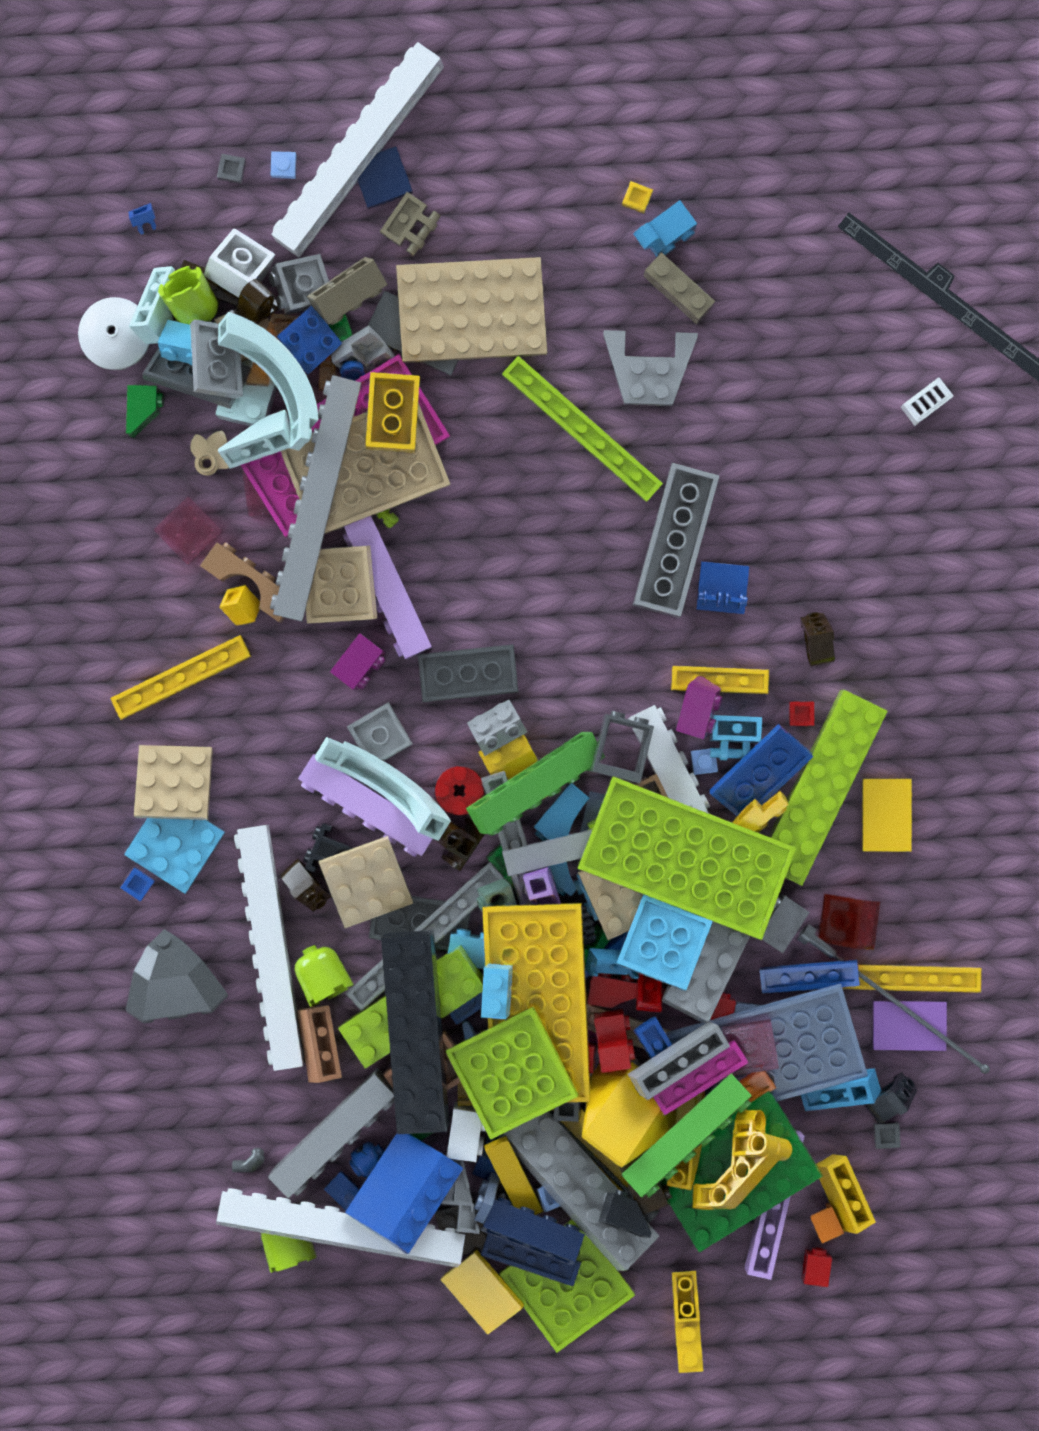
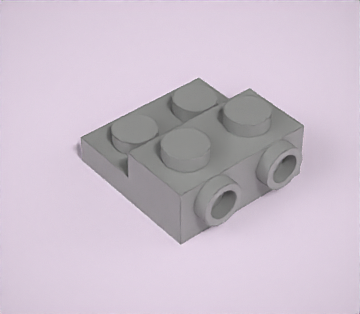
[269,254,329,315]
[467,700,527,756]

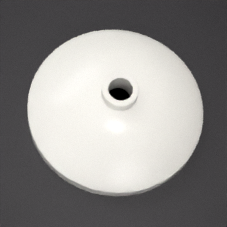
[78,297,150,370]

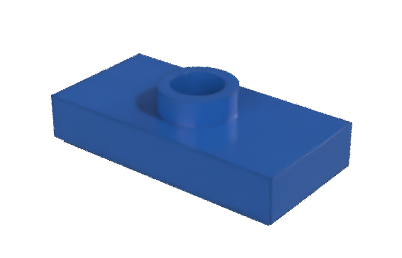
[324,1171,360,1210]

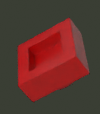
[789,702,814,726]

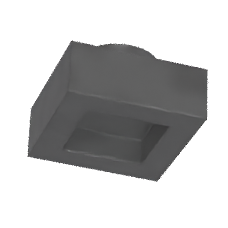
[217,154,246,184]

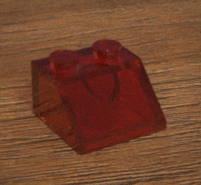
[819,894,880,950]

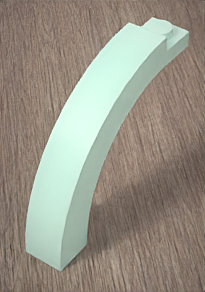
[218,312,318,451]
[315,737,451,841]

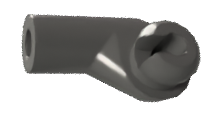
[232,1148,265,1173]

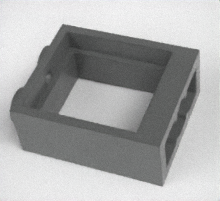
[590,711,654,783]

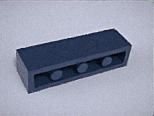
[480,1198,585,1265]

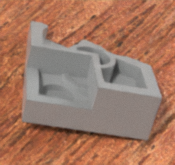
[331,326,395,371]

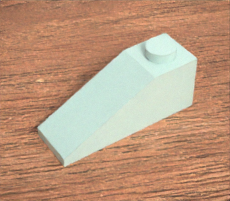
[129,266,175,344]
[218,410,290,469]

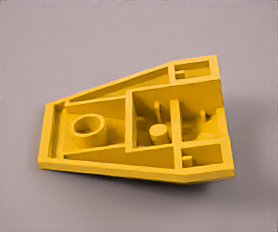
[582,1062,677,1168]

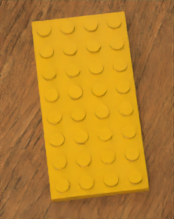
[483,903,590,1102]

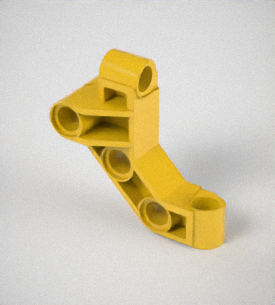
[692,1110,792,1210]

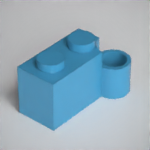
[633,200,697,257]

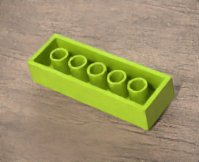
[338,945,483,1069]

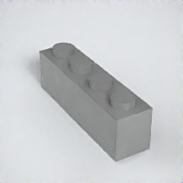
[628,1021,730,1100]

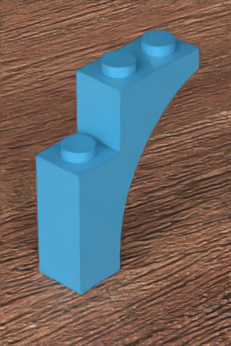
[534,783,590,896]

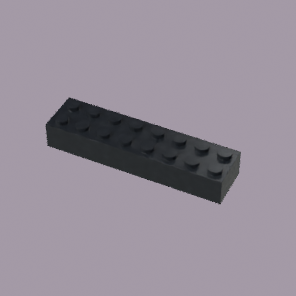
[381,930,450,1134]

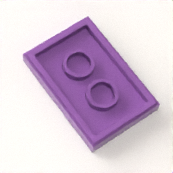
[872,1000,947,1051]

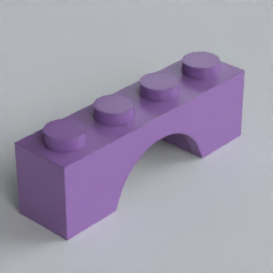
[523,866,561,905]

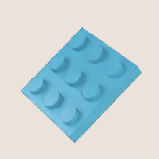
[124,818,225,894]
[616,895,713,991]

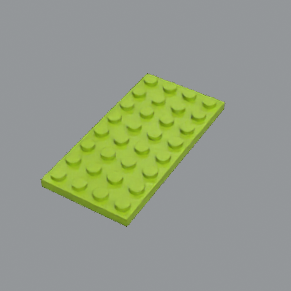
[577,776,796,940]

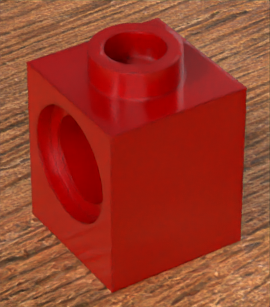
[801,1247,832,1287]

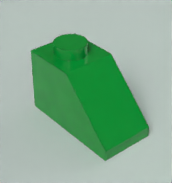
[126,385,164,437]

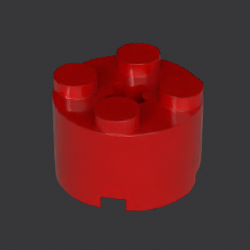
[435,766,484,815]

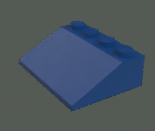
[345,1133,463,1254]

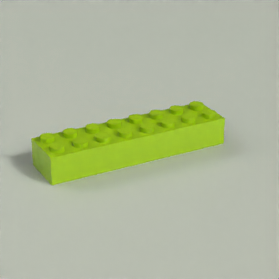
[768,690,888,886]

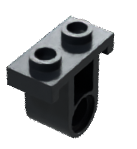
[303,823,353,872]
[864,1072,917,1124]

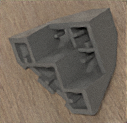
[126,929,228,1024]

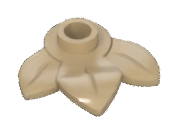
[190,431,229,476]

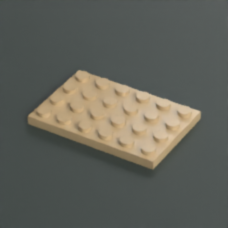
[396,257,547,363]
[281,403,450,534]

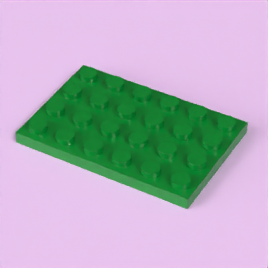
[661,1091,823,1253]

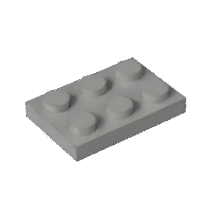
[190,319,243,399]

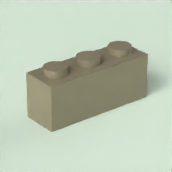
[644,252,715,325]
[306,257,388,324]

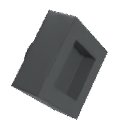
[873,1121,901,1149]

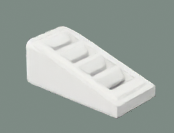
[901,378,953,426]

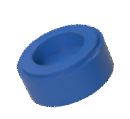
[340,361,365,381]

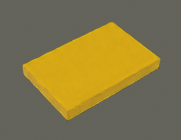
[862,779,912,852]
[440,1250,524,1335]

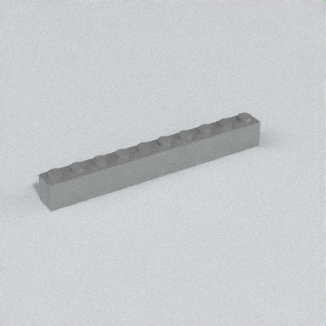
[270,375,361,622]

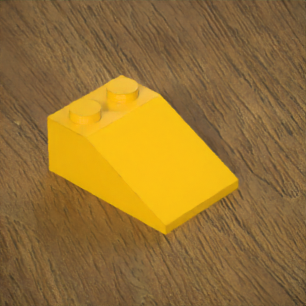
[478,735,548,799]

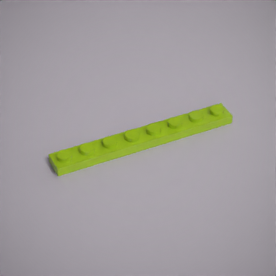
[502,356,663,502]

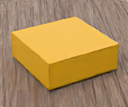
[622,181,653,214]

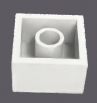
[204,229,275,298]
[447,1102,485,1162]

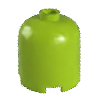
[158,266,218,325]
[295,945,354,1007]
[261,1233,317,1273]

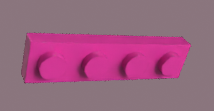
[653,1040,748,1115]

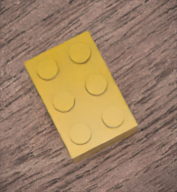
[366,372,420,453]

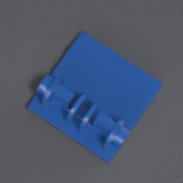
[276,305,343,375]
[696,561,749,614]

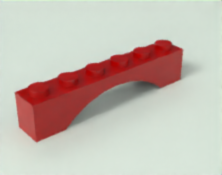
[586,973,736,1020]

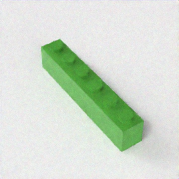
[466,732,605,836]
[621,1073,752,1198]

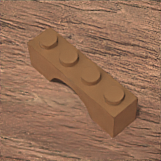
[200,542,285,623]

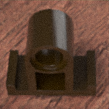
[230,278,280,324]
[800,612,835,667]
[434,817,485,871]
[279,859,332,912]

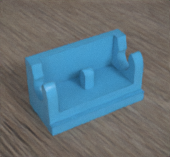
[585,948,639,979]

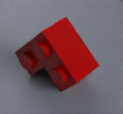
[594,1009,635,1073]

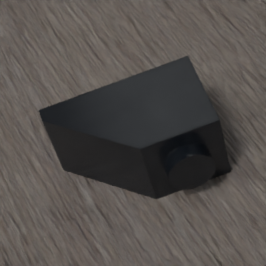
[598,1190,652,1238]

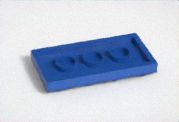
[709,724,813,816]

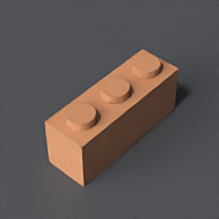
[296,1005,342,1083]

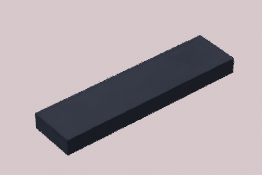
[481,1234,581,1286]

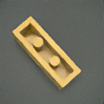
[816,1154,876,1234]

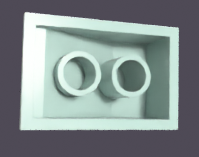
[215,359,277,426]

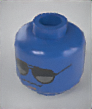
[349,1142,385,1178]

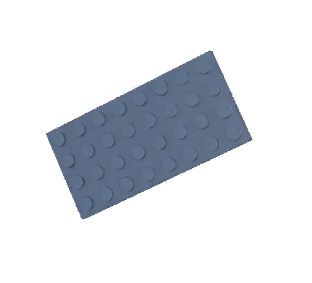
[666,983,868,1110]

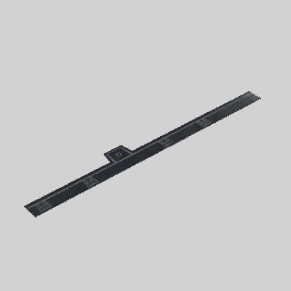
[838,212,1039,382]

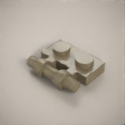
[380,192,441,256]

